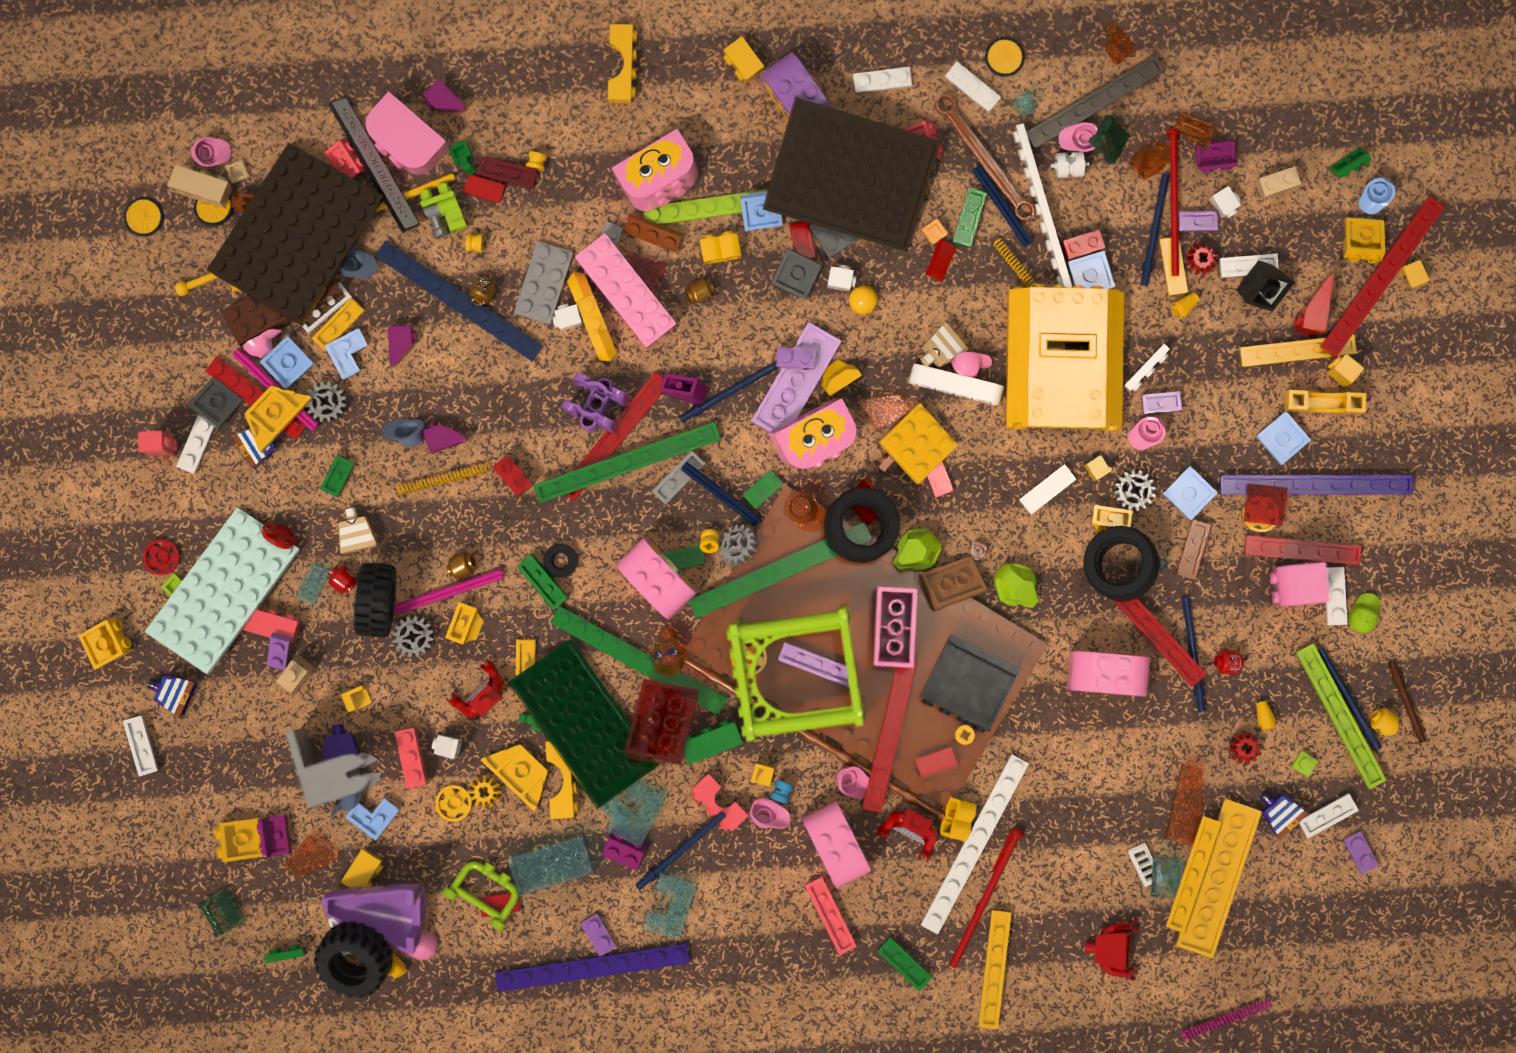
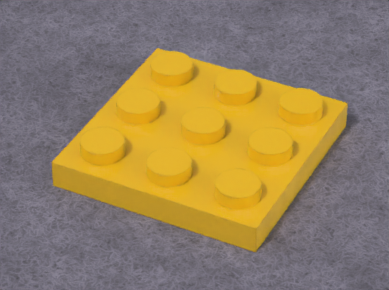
[879,403,958,484]

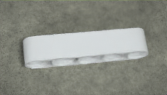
[909,364,1004,406]

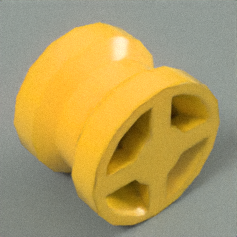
[526,151,547,172]
[466,232,483,253]
[700,529,720,553]
[954,725,975,745]

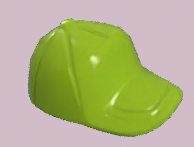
[1348,593,1380,634]

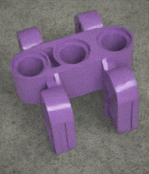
[561,373,630,433]

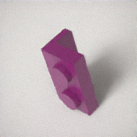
[1195,139,1238,173]
[257,815,292,858]
[601,828,648,871]

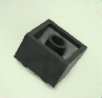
[1236,260,1295,311]

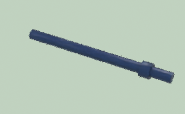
[1140,174,1169,286]
[679,361,779,423]
[1182,597,1205,712]
[1318,647,1382,751]
[635,811,727,890]

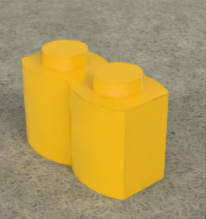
[700,231,742,265]
[940,797,976,841]

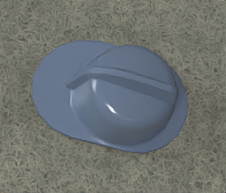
[339,248,378,278]
[382,419,424,447]
[330,790,362,820]

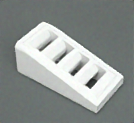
[1127,843,1162,887]

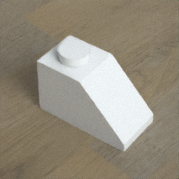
[432,735,463,759]

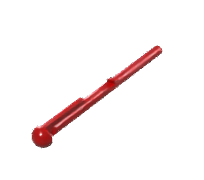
[1166,127,1181,276]
[949,828,1024,969]

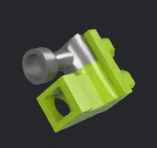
[420,182,468,239]

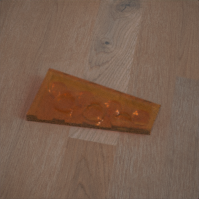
[1164,764,1202,846]

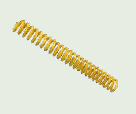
[994,238,1036,288]
[397,462,489,495]

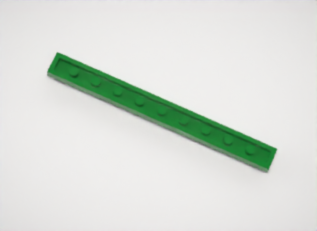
[533,422,721,503]
[689,522,872,618]
[550,606,728,715]

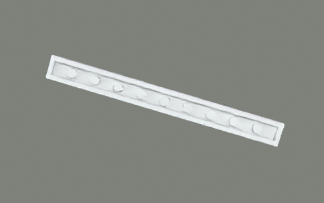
[1013,123,1072,288]
[920,754,1029,934]

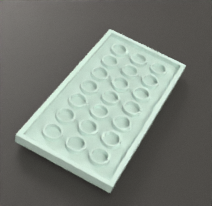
[145,507,300,676]

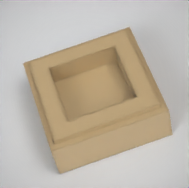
[225,159,250,184]

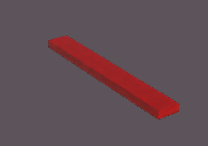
[565,371,664,501]
[862,662,917,813]

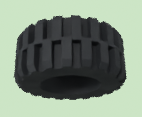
[354,562,397,638]
[314,921,393,998]

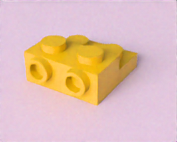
[1343,217,1385,263]
[78,617,132,670]
[214,818,263,862]

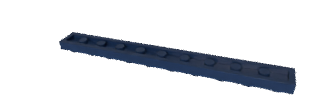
[375,240,543,362]

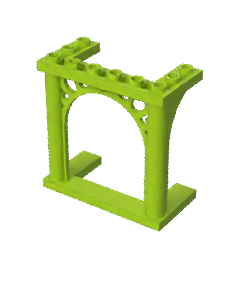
[727,603,866,742]

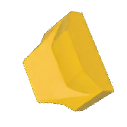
[821,360,862,396]
[1092,505,1133,534]
[445,602,484,645]

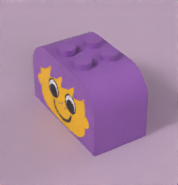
[759,52,831,120]

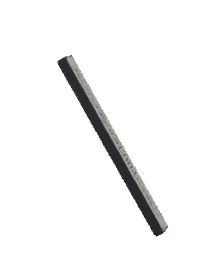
[328,97,420,233]

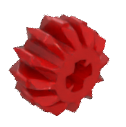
[1185,243,1218,275]
[1228,732,1262,765]

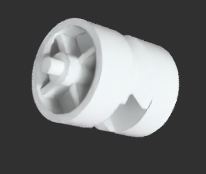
[1051,152,1089,178]

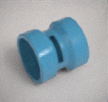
[770,780,794,804]

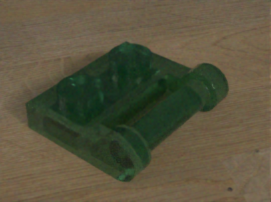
[1089,115,1130,164]
[197,887,247,938]

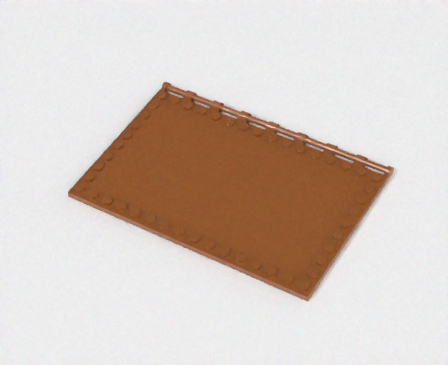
[677,485,1048,822]

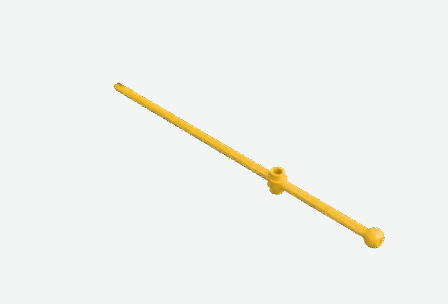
[175,173,455,296]

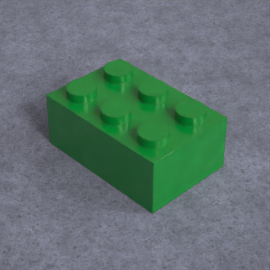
[680,719,743,765]

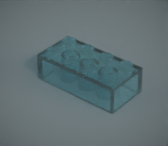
[508,835,595,896]

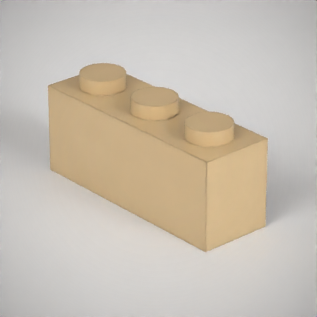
[167,165,233,209]

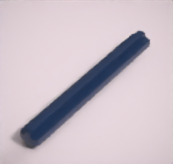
[973,165,1033,247]
[681,462,761,526]

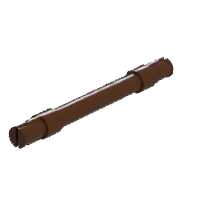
[1388,661,1427,743]

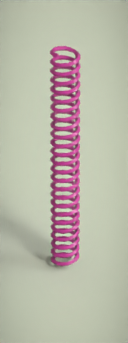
[1182,999,1272,1042]

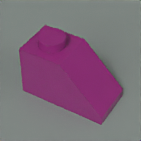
[423,79,467,113]
[388,325,417,367]
[660,373,708,405]
[423,423,468,454]

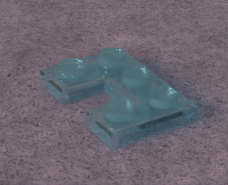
[606,781,667,847]
[641,872,697,940]

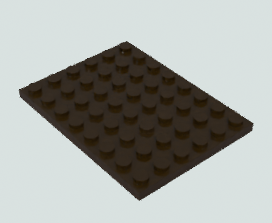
[762,97,941,252]
[207,142,385,326]

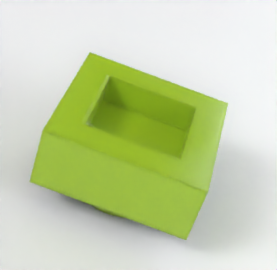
[161,573,183,597]
[1291,751,1318,777]

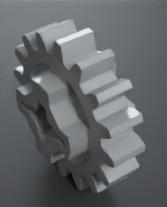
[306,381,347,423]
[1113,470,1156,511]
[719,525,759,566]
[392,616,435,658]

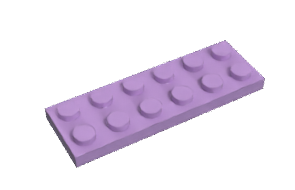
[751,322,842,432]

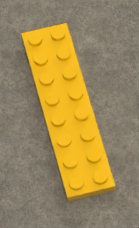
[1175,798,1262,959]

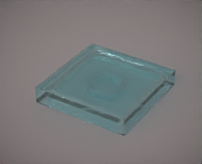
[1151,858,1183,897]

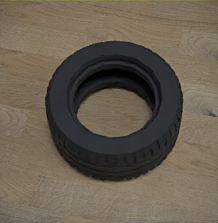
[824,487,900,563]
[1083,526,1160,601]

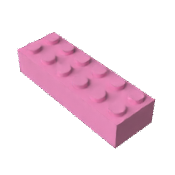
[575,233,676,349]

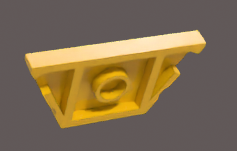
[245,386,312,453]
[481,744,548,811]

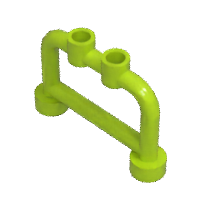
[441,861,519,932]

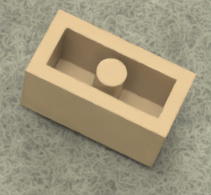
[1255,167,1301,200]

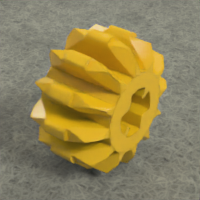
[468,775,501,808]

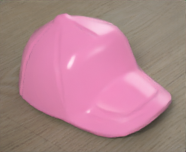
[1059,122,1100,152]
[191,137,231,167]
[243,329,282,358]
[951,352,992,377]
[1127,416,1166,450]
[836,766,869,800]
[749,798,790,829]
[398,930,438,960]

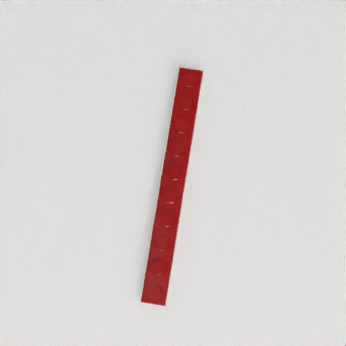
[1320,196,1445,358]

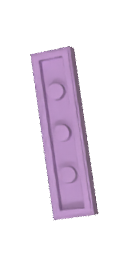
[778,642,850,688]

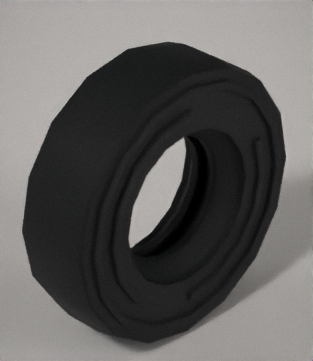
[544,543,578,578]

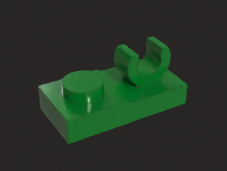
[1328,148,1371,179]

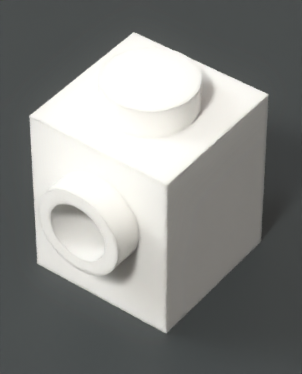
[1210,186,1241,218]
[827,265,856,292]
[552,304,583,331]

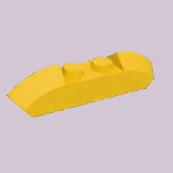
[567,272,617,361]

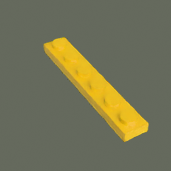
[1239,335,1357,367]
[1166,816,1223,934]
[978,910,1011,1029]

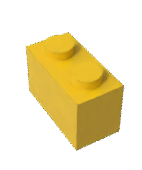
[723,36,764,84]
[1327,354,1364,387]
[341,848,384,888]

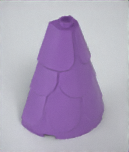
[322,883,426,954]

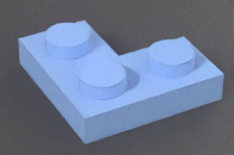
[325,328,368,380]
[345,798,400,841]

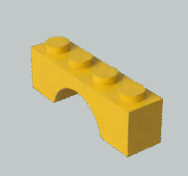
[608,24,637,104]
[1284,390,1366,415]
[546,741,578,819]

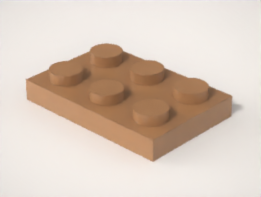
[919,556,987,610]

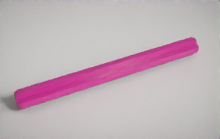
[233,348,319,431]
[394,569,504,614]

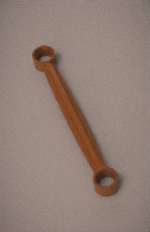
[935,95,1034,222]

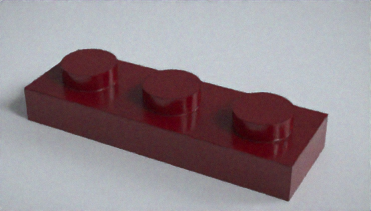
[477,156,537,189]

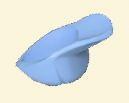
[1358,177,1395,214]

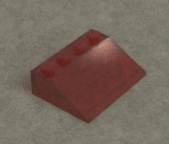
[624,679,699,765]

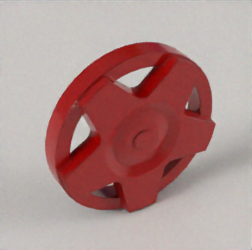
[261,521,297,549]
[143,539,180,575]

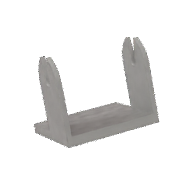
[285,729,382,808]

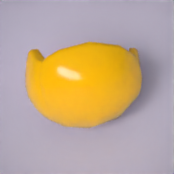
[849,285,878,315]

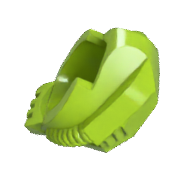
[893,529,941,572]
[994,563,1039,608]

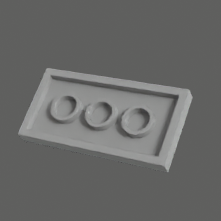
[514,241,574,325]

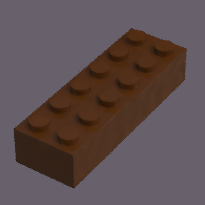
[221,277,344,349]

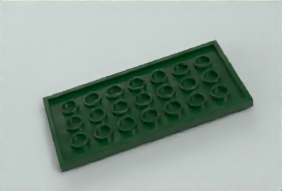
[508,639,659,809]

